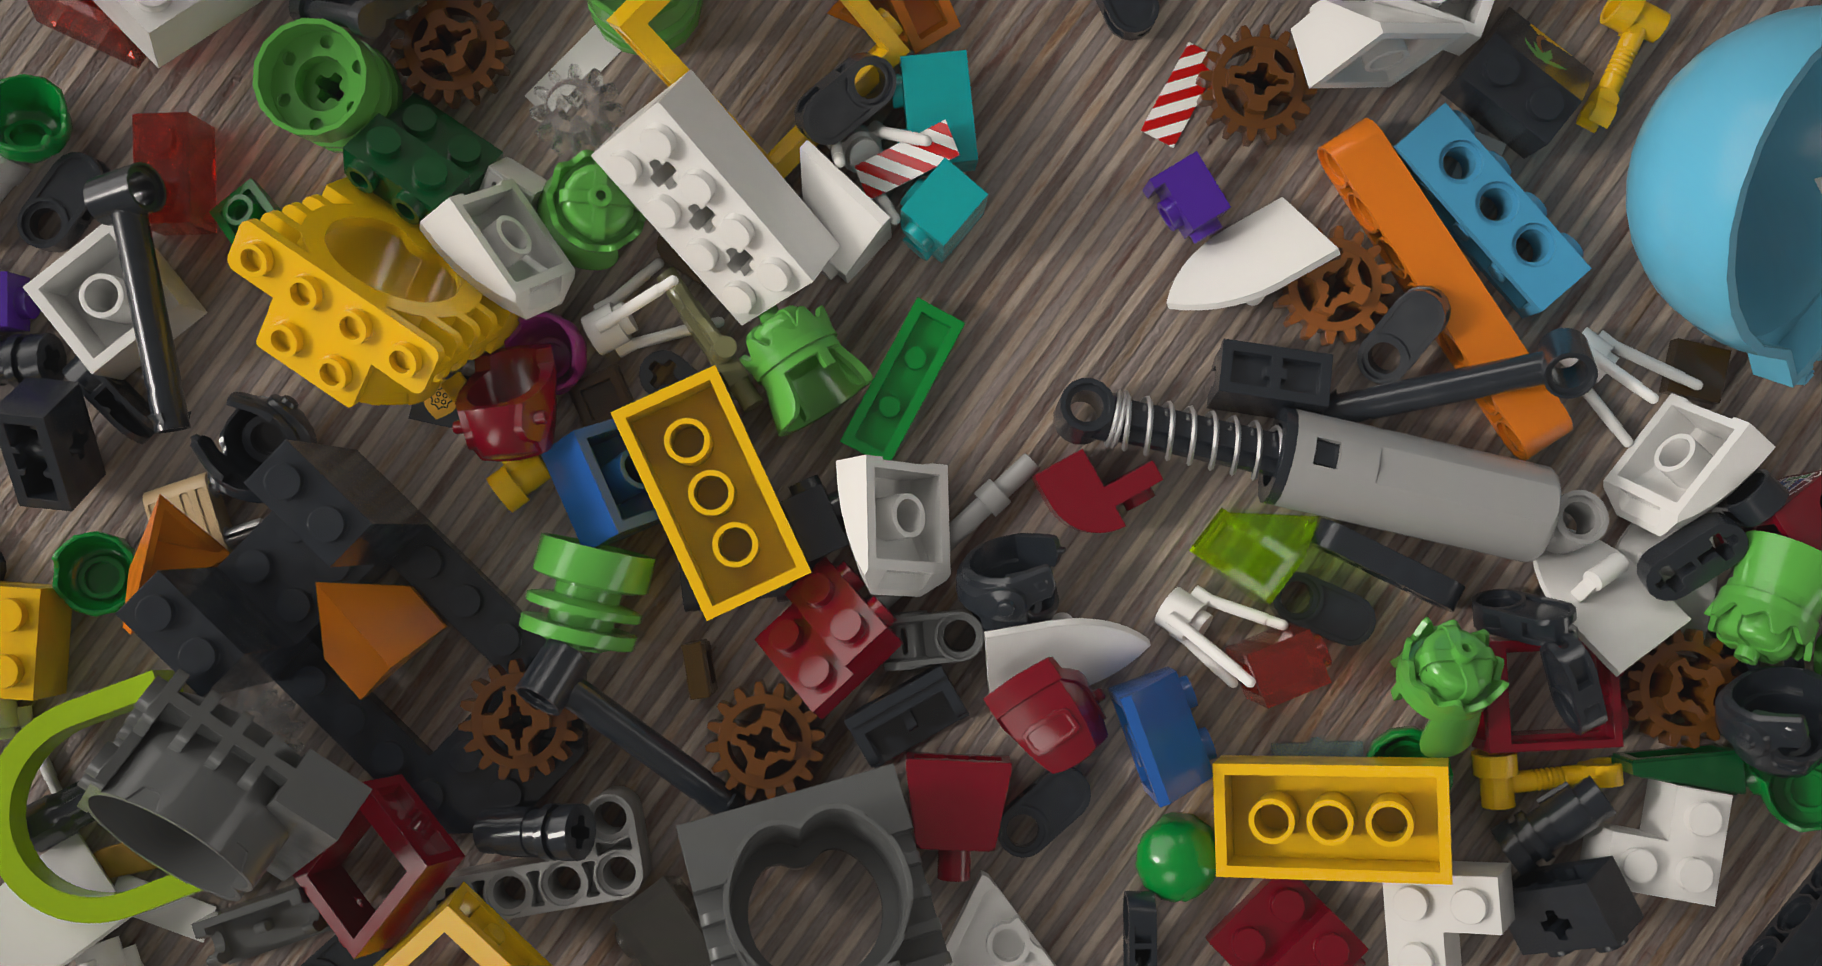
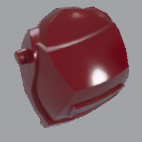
[452,344,557,462]
[983,656,1108,774]

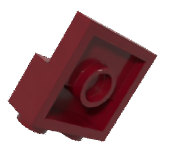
[754,557,904,719]
[1205,878,1369,966]

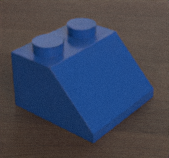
[541,419,661,548]
[1107,666,1217,808]

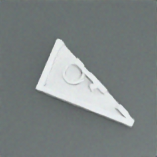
[945,870,1056,966]

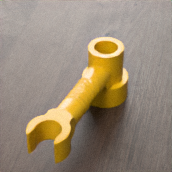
[1576,0,1671,134]
[441,372,551,513]
[1471,749,1624,810]

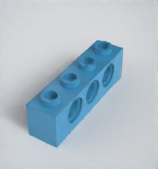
[1393,102,1592,319]

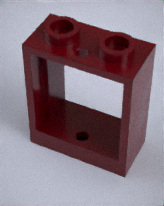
[1472,637,1629,754]
[292,774,465,959]

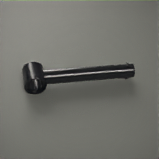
[83,162,192,434]
[1323,328,1598,423]
[515,639,746,815]

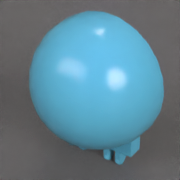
[1626,5,1822,388]

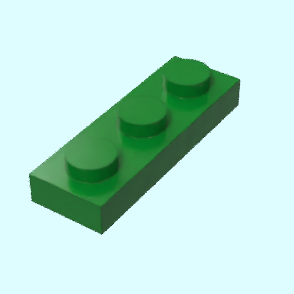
[840,297,965,461]

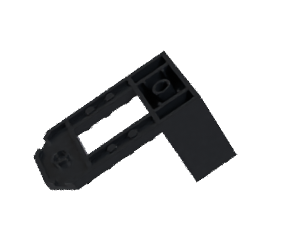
[116,439,588,834]

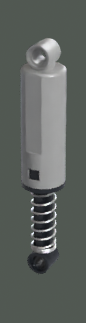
[1053,378,1609,562]

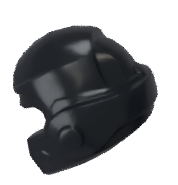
[190,392,317,503]
[956,533,1066,631]
[1714,666,1822,778]

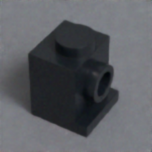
[781,474,850,562]

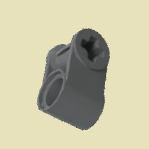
[883,609,985,671]

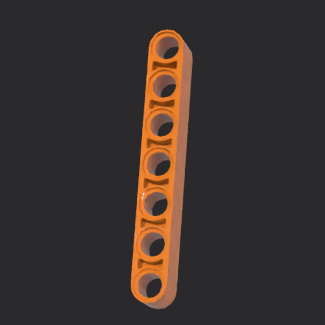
[1317,118,1573,461]

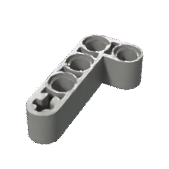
[428,786,651,920]

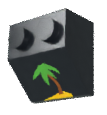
[1440,7,1594,159]

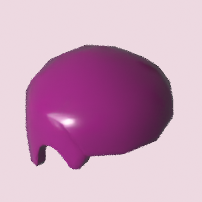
[504,312,587,395]

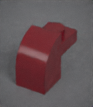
[1031,449,1164,533]

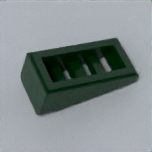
[1609,743,1746,795]

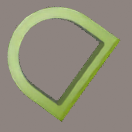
[0,670,204,924]

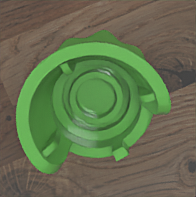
[537,150,646,270]
[739,305,873,437]
[1704,530,1822,665]
[1389,617,1509,758]

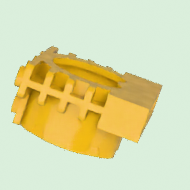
[227,177,520,408]

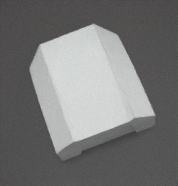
[419,178,575,320]
[1603,393,1775,537]
[836,455,951,597]

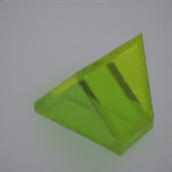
[1189,507,1319,605]

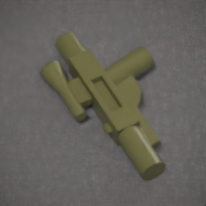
[657,267,764,413]

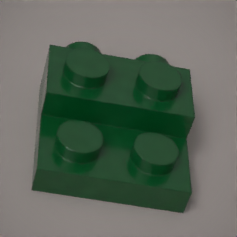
[343,92,503,224]

